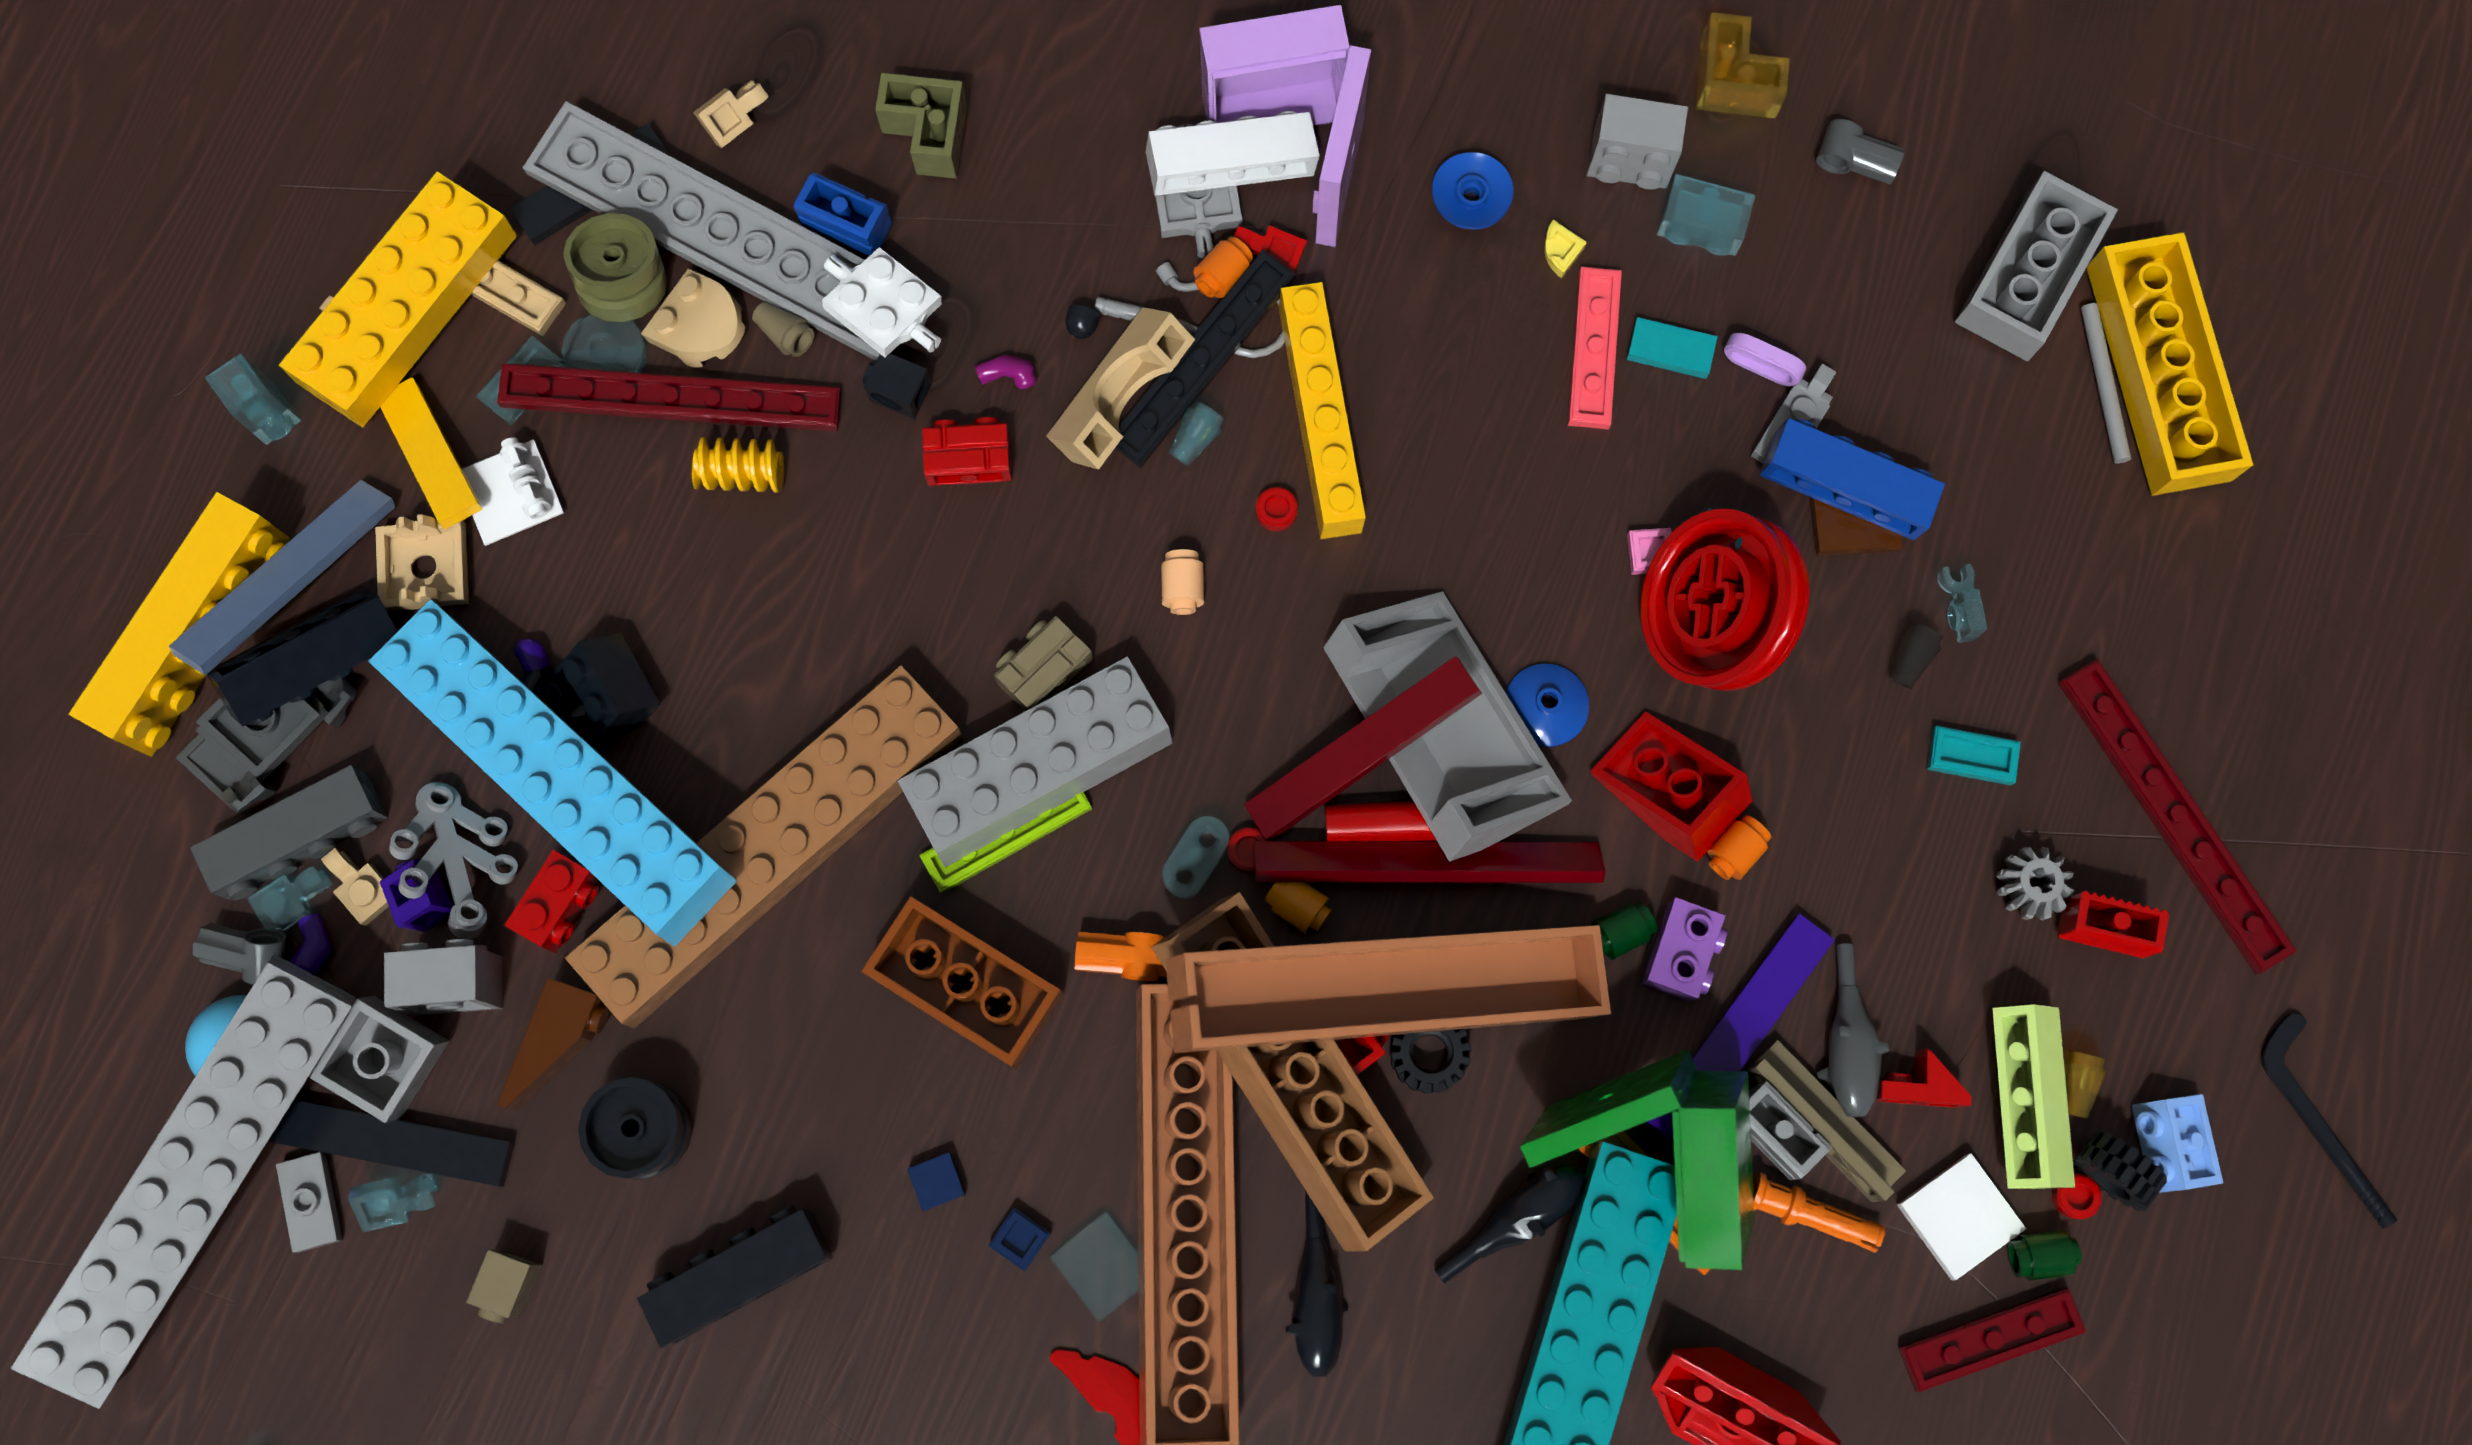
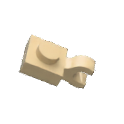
[693,80,769,148]
[321,848,389,926]

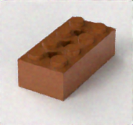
[861,896,1064,1070]

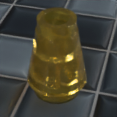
[2064,1050,2108,1118]

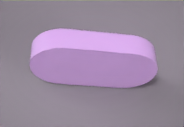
[1724,333,1806,386]

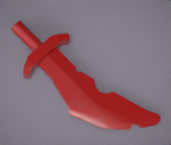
[1049,1350,1140,1445]

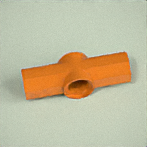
[1075,932,1167,981]

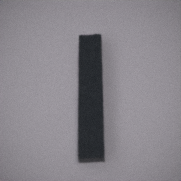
[1115,250,1296,468]
[267,1100,514,1187]

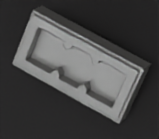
[276,1152,342,1253]

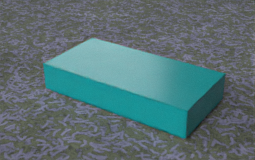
[1626,317,1718,379]
[1926,726,2021,786]

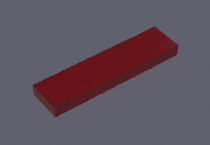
[1898,1288,2086,1392]

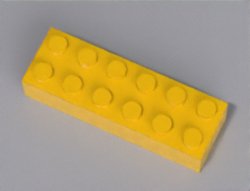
[279,171,517,428]
[2086,233,2253,496]
[68,492,292,757]

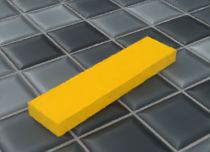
[380,377,483,530]

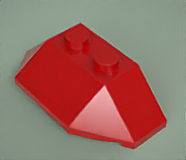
[1651,1347,1841,1445]

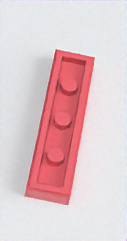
[1568,267,1622,430]

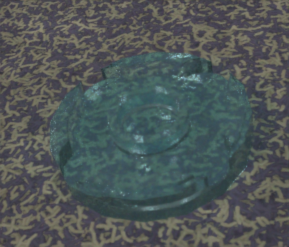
[561,315,647,373]

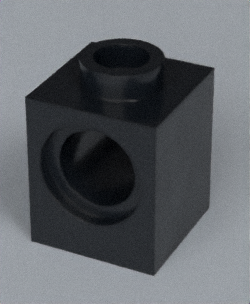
[863,354,932,420]

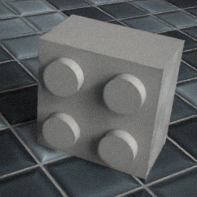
[1587,94,1688,190]
[384,939,503,1016]
[308,996,450,1123]

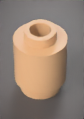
[1161,549,1204,615]

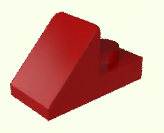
[1875,1048,1972,1108]

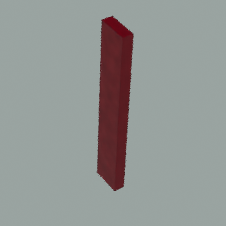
[1244,656,1483,841]

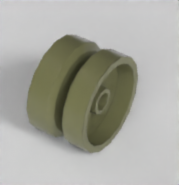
[563,213,668,322]

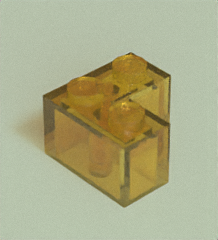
[1695,12,1790,118]

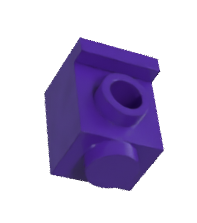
[380,859,455,932]

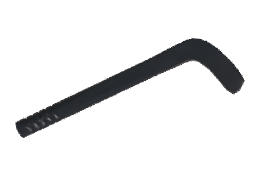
[2261,1013,2398,1229]

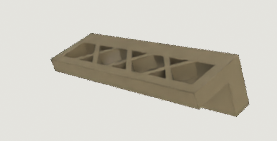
[1745,1040,1906,1202]

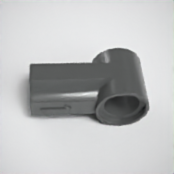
[1816,119,1905,185]
[193,923,286,985]

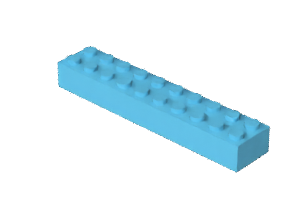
[368,599,737,947]

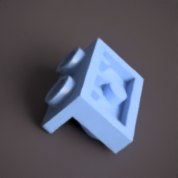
[2132,1094,2223,1193]

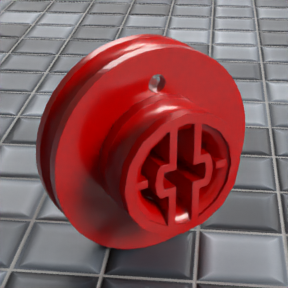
[1641,509,1810,691]

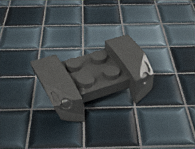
[175,676,357,813]

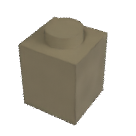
[466,1250,543,1324]

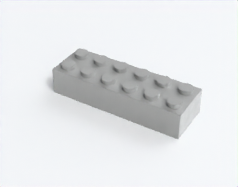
[897,656,1173,868]

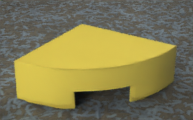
[1544,220,1587,278]

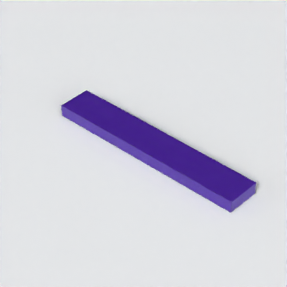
[1644,913,1835,1145]

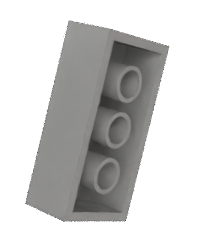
[1955,171,2118,362]

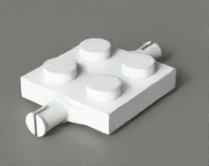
[822,247,941,358]

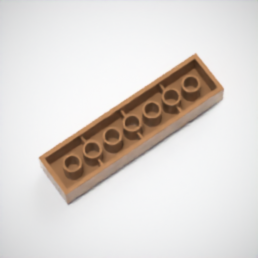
[1151,892,1434,1252]

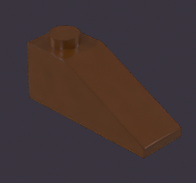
[496,978,609,1111]

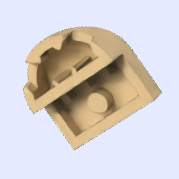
[641,269,745,367]

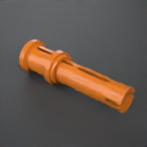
[1753,1171,1885,1253]

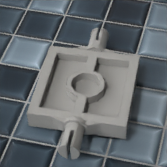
[1155,124,1242,258]

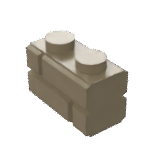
[994,616,1093,711]

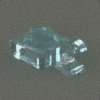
[1938,564,1988,643]
[247,867,333,932]
[348,1174,439,1232]

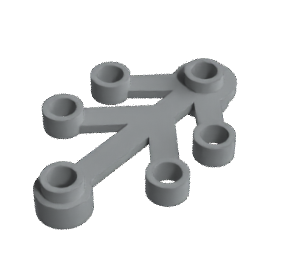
[389,782,518,939]

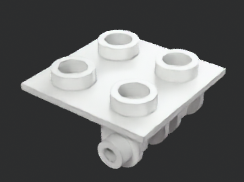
[462,437,564,546]

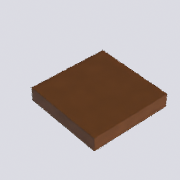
[1809,497,1903,556]

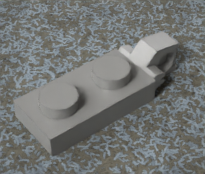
[1751,364,1836,463]

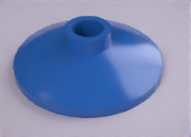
[1432,152,1514,230]
[1506,664,1589,747]

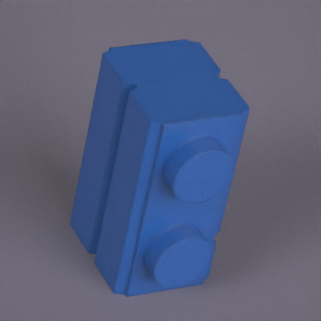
[794,172,892,256]

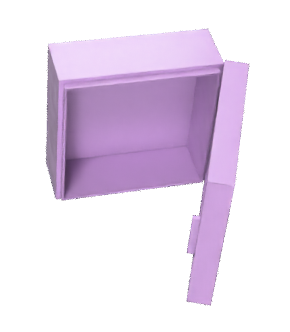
[1199,5,1371,247]

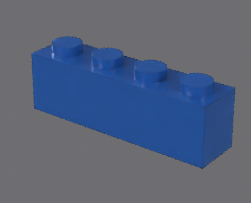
[1759,418,1945,540]

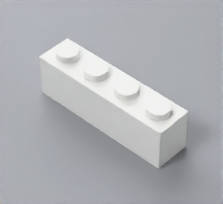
[1146,111,1319,196]

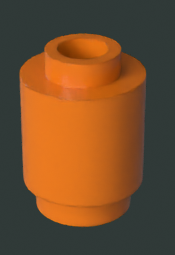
[1194,237,1253,298]
[1707,815,1772,880]

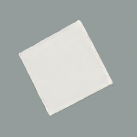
[1896,1153,2026,1280]

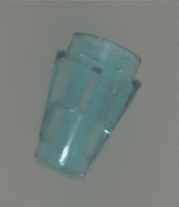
[1168,401,1225,466]

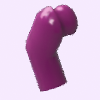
[974,354,1037,389]

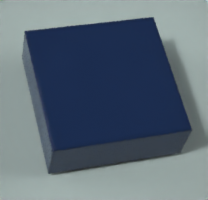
[907,1152,966,1212]
[988,1208,1052,1272]

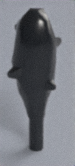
[1434,1165,1586,1284]
[1286,1194,1348,1377]

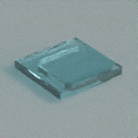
[1050,1212,1138,1322]

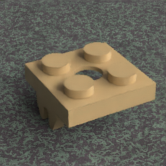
[375,515,469,612]

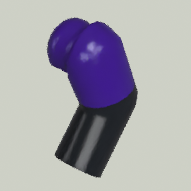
[514,638,552,695]

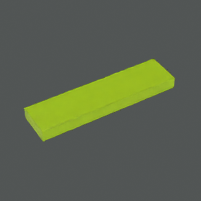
[919,792,1092,894]

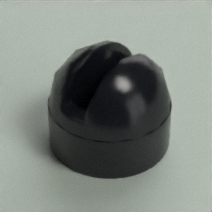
[1065,305,1100,339]

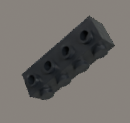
[206,587,398,727]
[637,1206,833,1348]

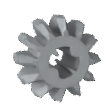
[1996,847,2075,920]

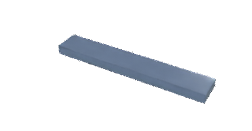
[169,480,396,675]

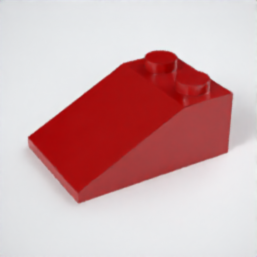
[1590,711,1753,862]

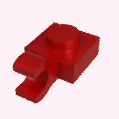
[1234,226,1307,273]

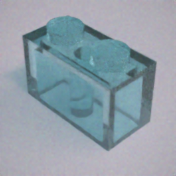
[1657,174,1755,256]
[205,353,301,445]

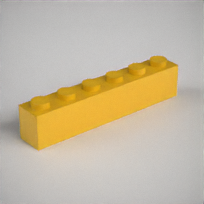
[1279,282,1366,539]

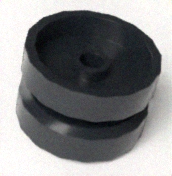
[578,1077,692,1180]

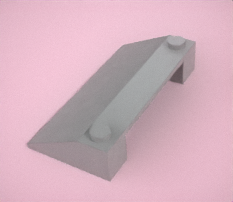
[1323,591,1572,862]

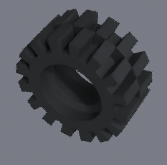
[1389,1029,1472,1094]
[2074,1131,2167,1212]

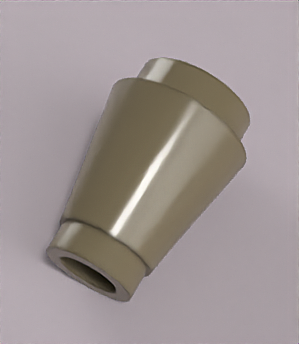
[752,302,814,357]

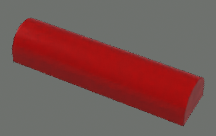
[1324,800,1437,842]

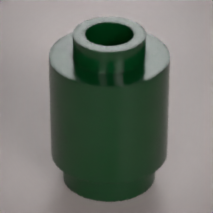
[1591,902,1657,960]
[2008,1230,2082,1281]

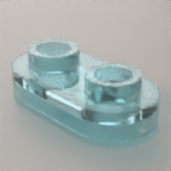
[1162,816,1229,898]

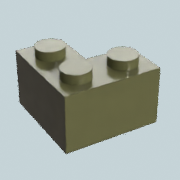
[875,73,968,179]

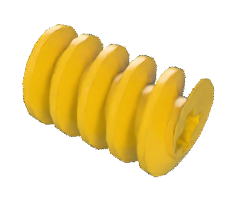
[692,437,785,493]

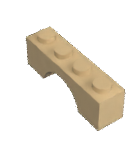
[1046,307,1195,470]

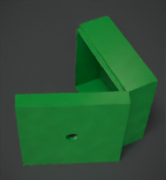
[1520,1049,1755,1270]

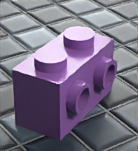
[1640,897,1728,1003]

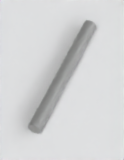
[2081,303,2131,463]

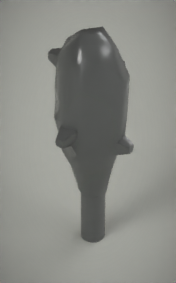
[1817,943,1890,1117]

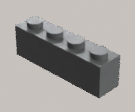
[190,765,388,900]

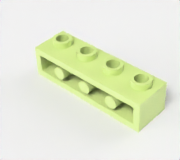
[1992,1004,2075,1189]

